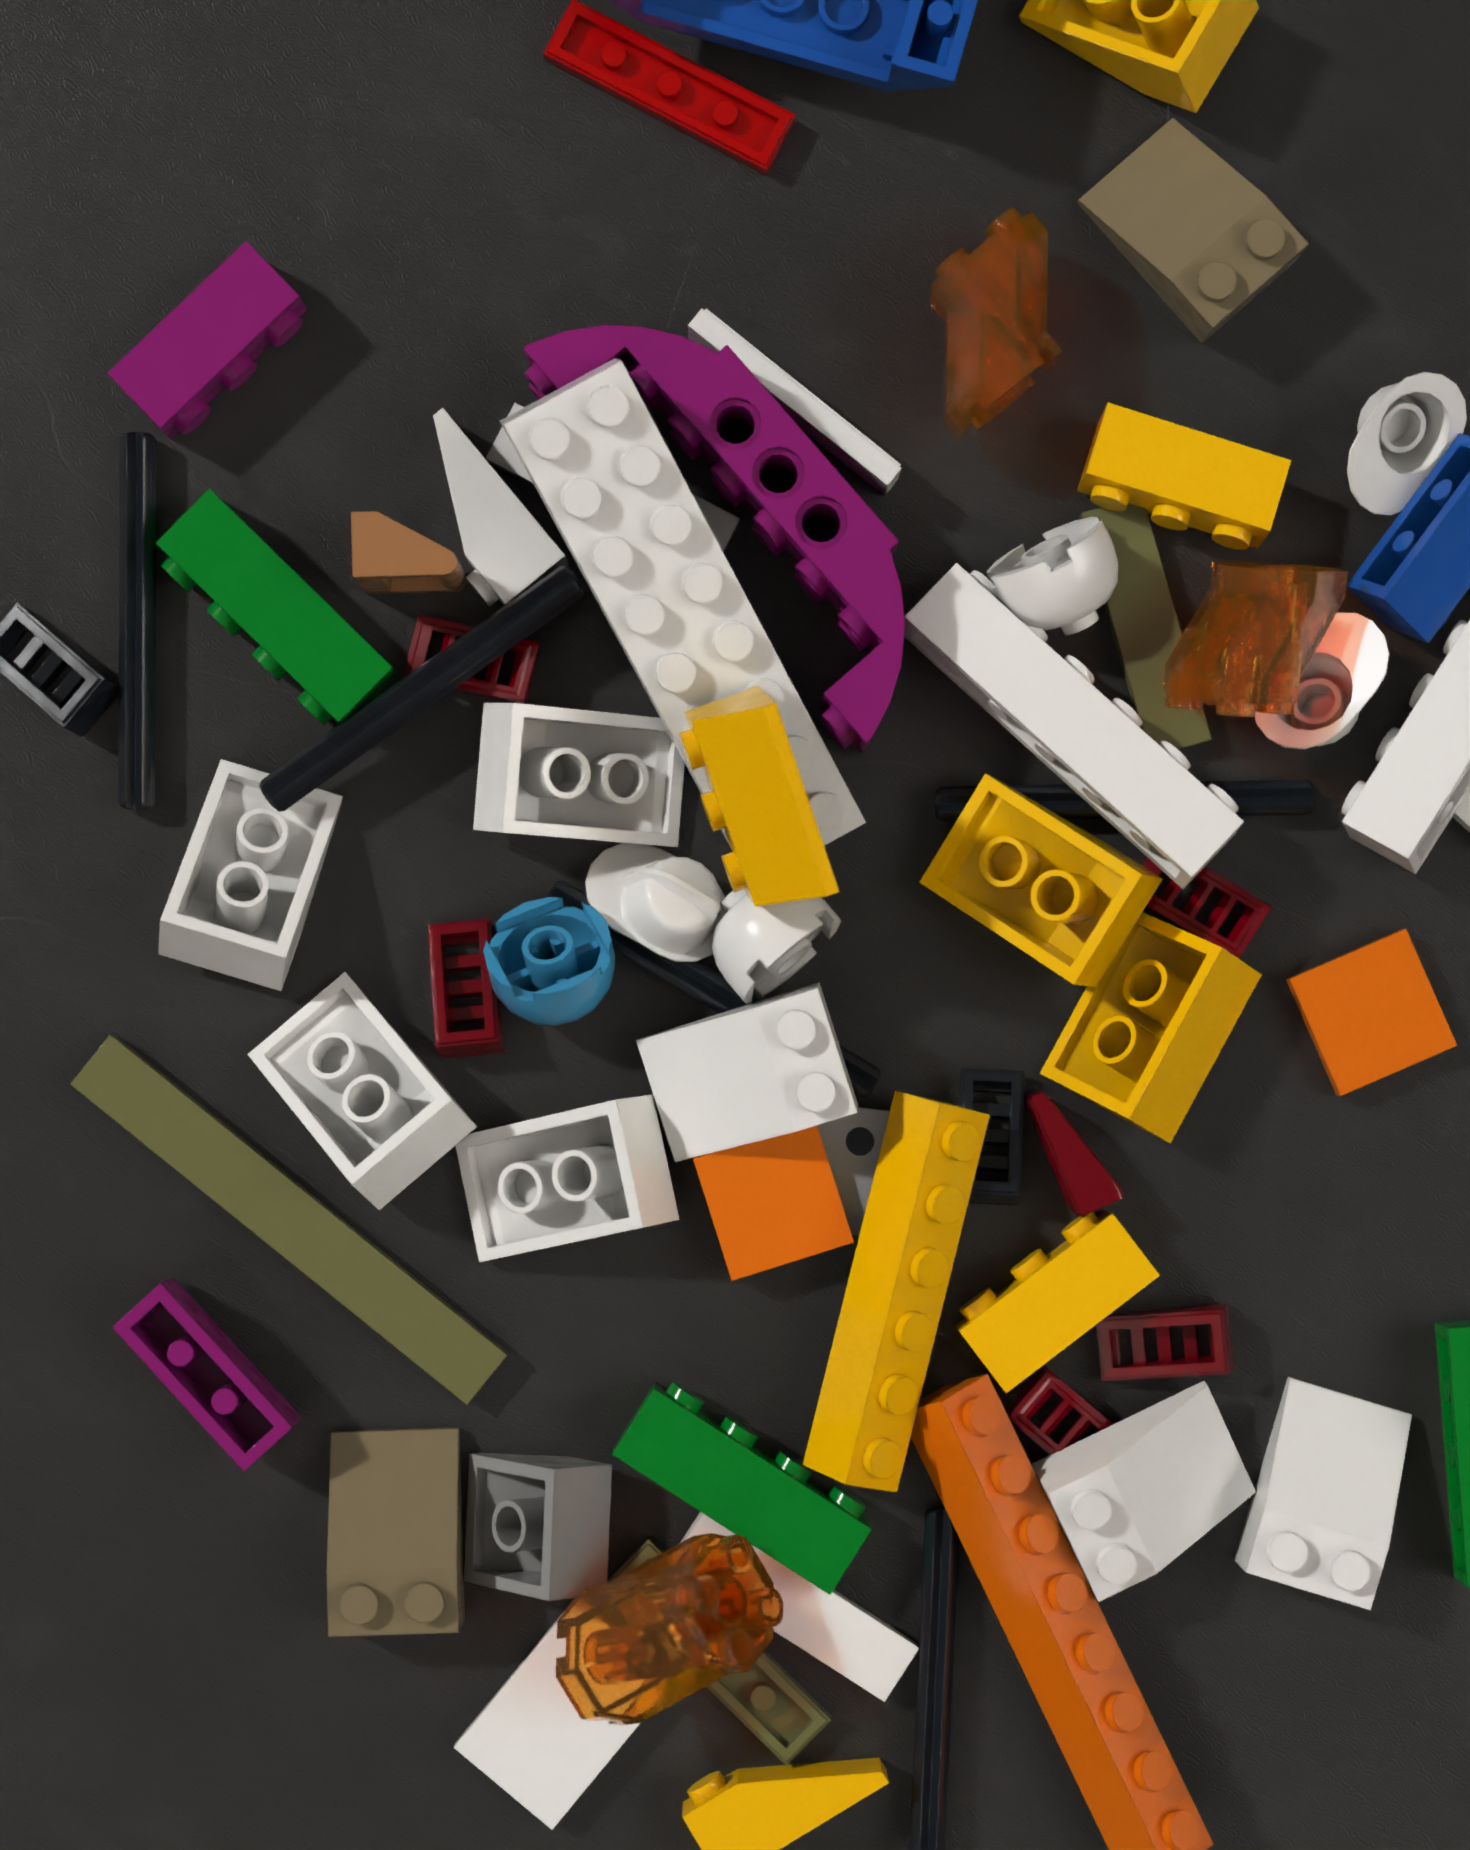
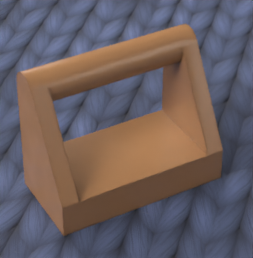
[351,511,467,594]

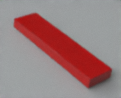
[543,0,796,176]

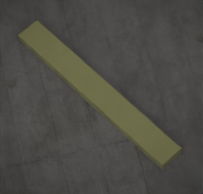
[70,1034,508,1405]

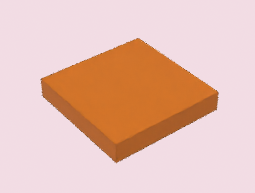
[1286,929,1457,1096]
[693,1125,854,1281]

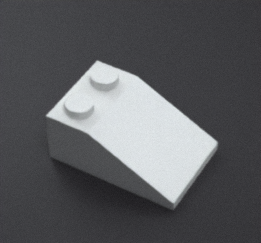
[473,703,685,847]
[158,759,343,991]
[247,972,477,1210]
[636,982,858,1162]
[455,1094,680,1262]
[1234,1377,1412,1610]
[1031,1381,1256,1602]

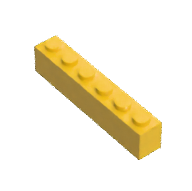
[802,1091,990,1492]

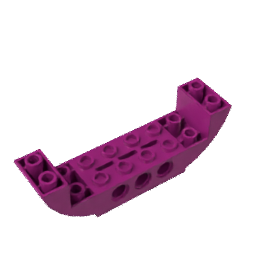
[523,325,905,753]

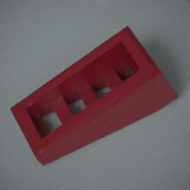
[403,614,542,704]
[1142,857,1271,959]
[428,918,504,1058]
[1024,1091,1125,1216]
[1096,1304,1234,1381]
[1005,1365,1113,1455]

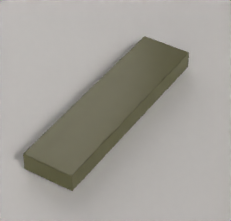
[1079,503,1212,750]
[607,1536,831,1766]

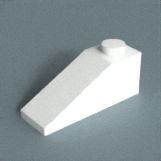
[433,408,568,607]

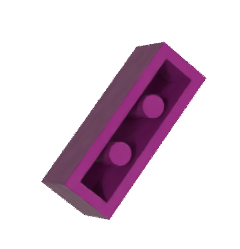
[107,241,307,439]
[112,1277,302,1472]

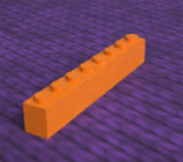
[911,1374,1214,1850]

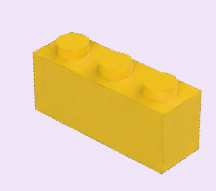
[1077,402,1291,550]
[955,1210,1160,1393]

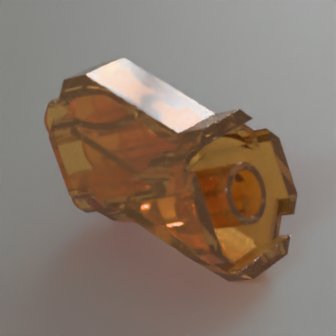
[929,207,1063,441]
[1163,561,1348,717]
[556,1533,783,1726]

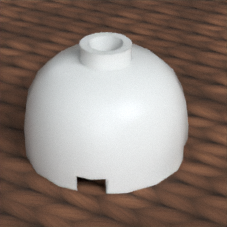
[987,517,1118,635]
[712,889,841,1004]

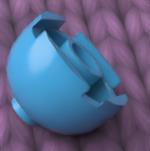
[483,897,615,1026]

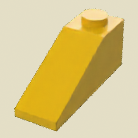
[682,1757,889,1850]

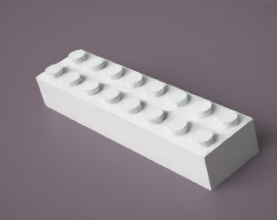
[500,358,866,846]

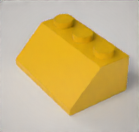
[679,686,839,906]
[1039,912,1262,1144]

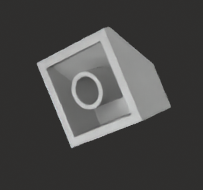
[464,1453,612,1601]

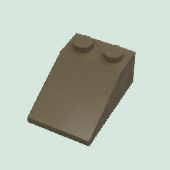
[1077,118,1309,344]
[326,1427,465,1637]

